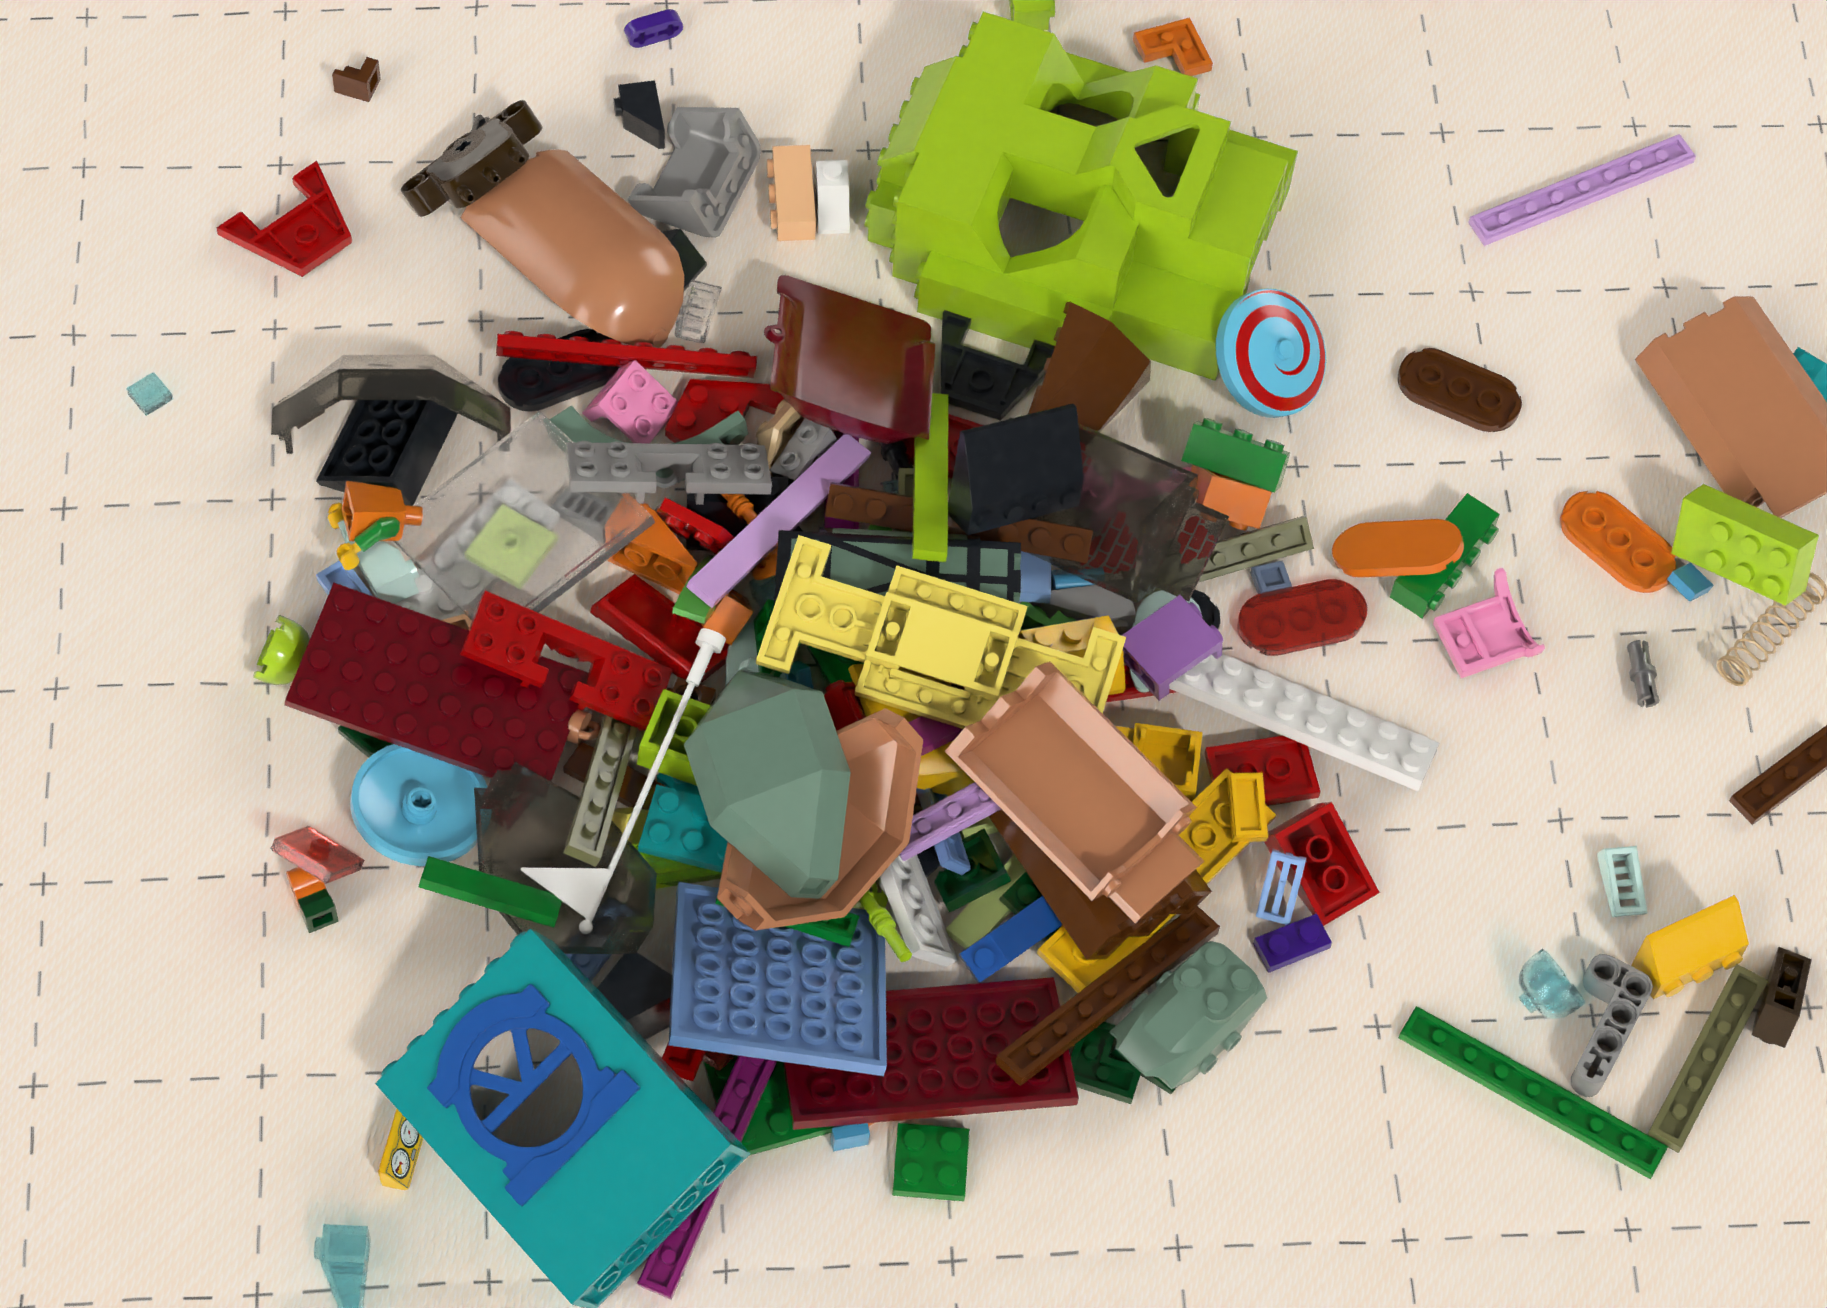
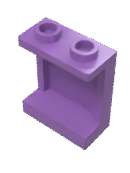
[1121,595,1223,701]

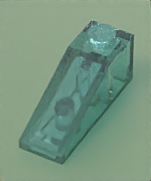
[314,1224,371,1308]

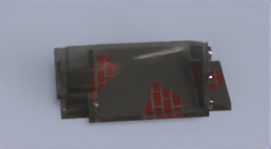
[1009,417,1229,603]

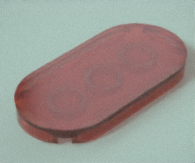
[1237,579,1367,656]

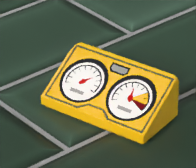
[378,1109,423,1191]

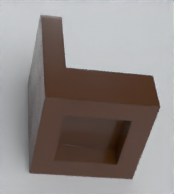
[332,57,381,102]

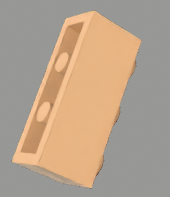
[767,145,816,241]

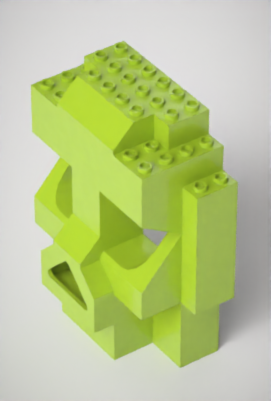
[864,11,1298,381]

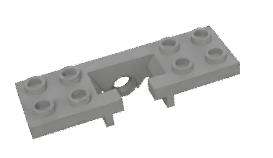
[566,441,772,504]

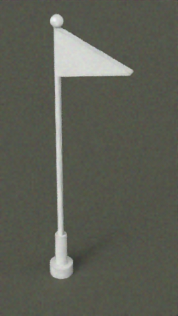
[521,628,726,934]

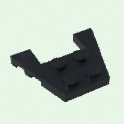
[940,310,1055,421]

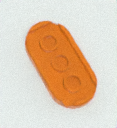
[1560,491,1676,593]
[1332,519,1464,577]

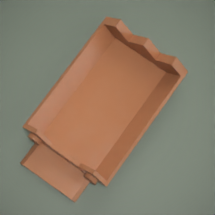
[1635,296,1827,518]
[945,661,1205,924]

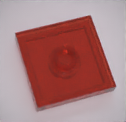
[270,826,365,884]

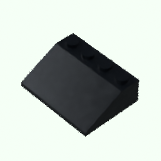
[316,378,464,506]
[948,403,1084,535]

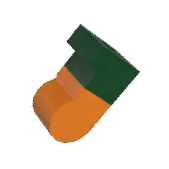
[286,861,339,933]

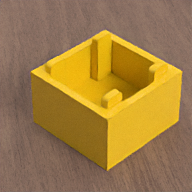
[1132,723,1203,802]

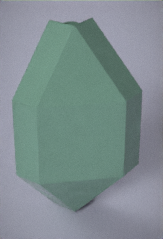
[684,671,851,899]

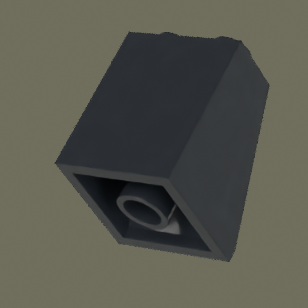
[597,947,672,1040]

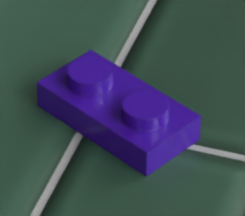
[1253,914,1332,973]

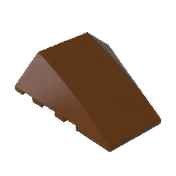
[1028,302,1151,445]

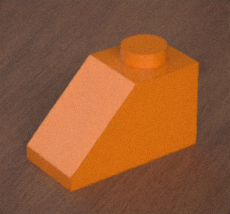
[701,589,753,645]

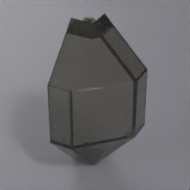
[271,355,511,454]
[474,762,657,954]

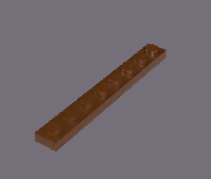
[825,482,1093,563]
[995,906,1220,1086]

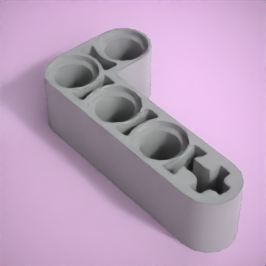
[1570,954,1653,1097]

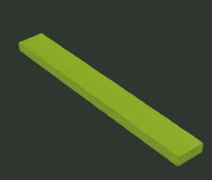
[912,393,948,562]

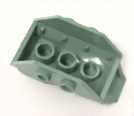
[1109,941,1267,1089]

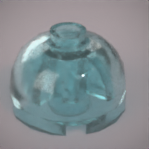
[1518,948,1586,1019]

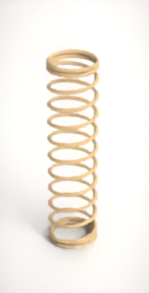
[1717,572,1827,686]

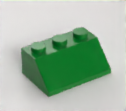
[1181,418,1290,493]

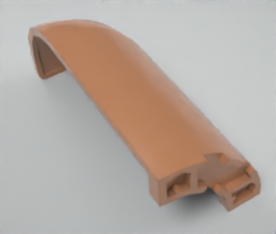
[460,150,684,348]

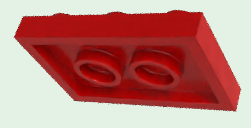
[1204,736,1321,806]

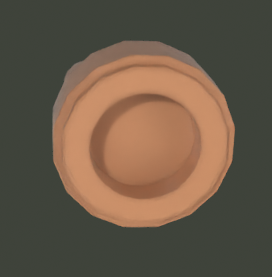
[567,709,601,745]

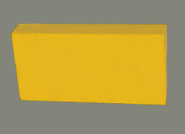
[1227,773,1268,842]

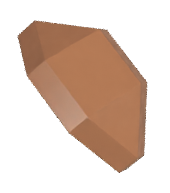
[717,708,923,931]

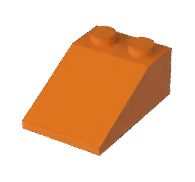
[606,497,698,595]

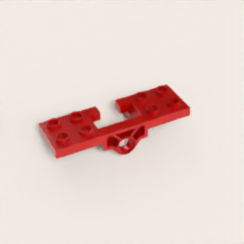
[460,590,673,731]

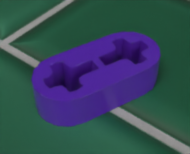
[624,9,684,48]

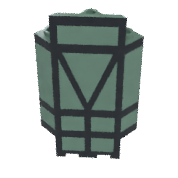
[774,527,1021,606]

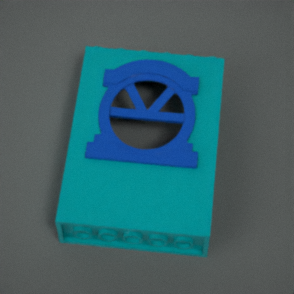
[375,928,751,1308]

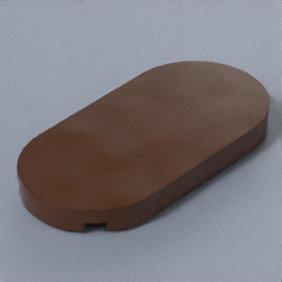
[1398,348,1522,432]

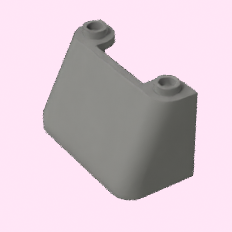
[628,107,761,238]

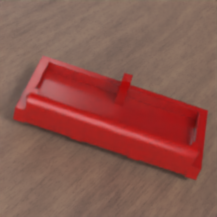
[590,574,729,684]

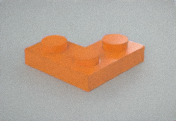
[1133,18,1213,76]

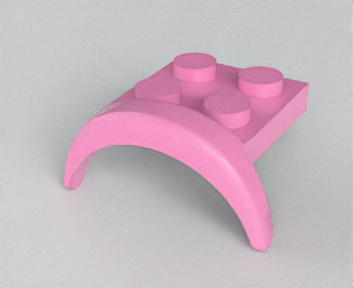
[1433,568,1545,678]

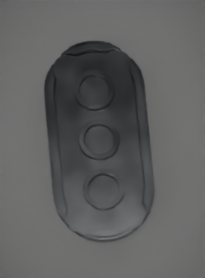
[498,329,620,412]

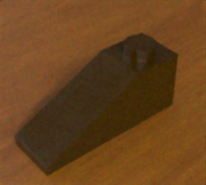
[1751,947,1812,1048]

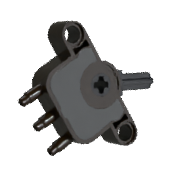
[401,100,542,217]

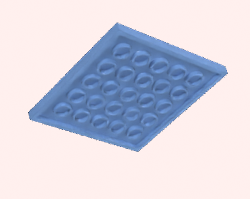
[668,882,887,1076]

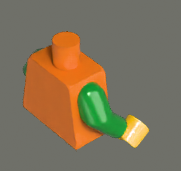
[328,481,423,570]

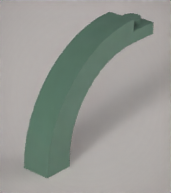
[545,405,749,481]

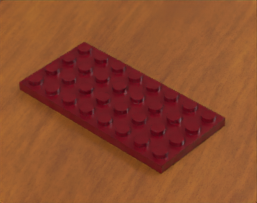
[284,582,589,797]
[783,977,1079,1130]

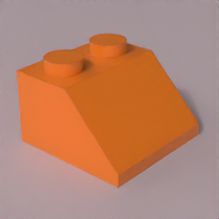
[1190,464,1272,531]

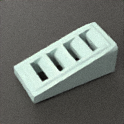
[1597,846,1647,917]

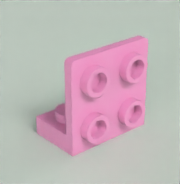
[582,360,678,444]

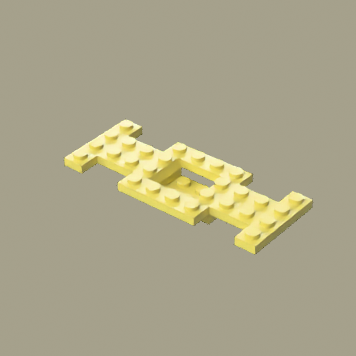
[756,535,1126,729]

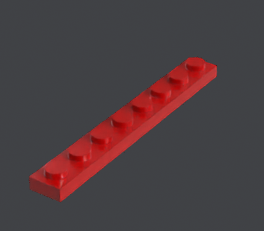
[496,331,757,378]

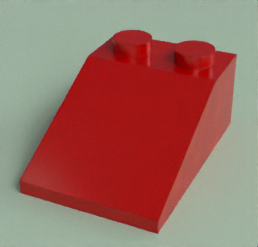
[1264,802,1380,926]

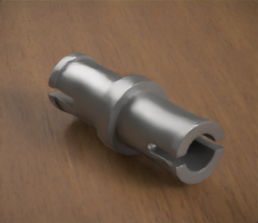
[1627,640,1660,708]

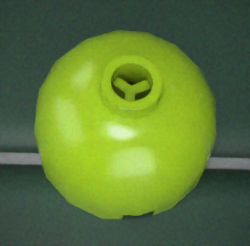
[253,615,310,685]

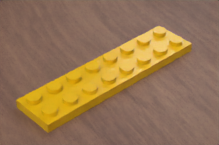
[1037,768,1276,993]

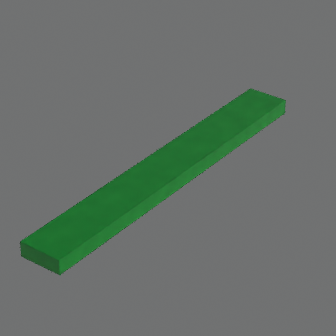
[1398,1006,1668,1179]

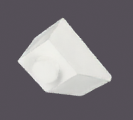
[815,160,850,234]

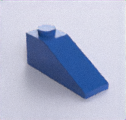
[958,896,1062,983]

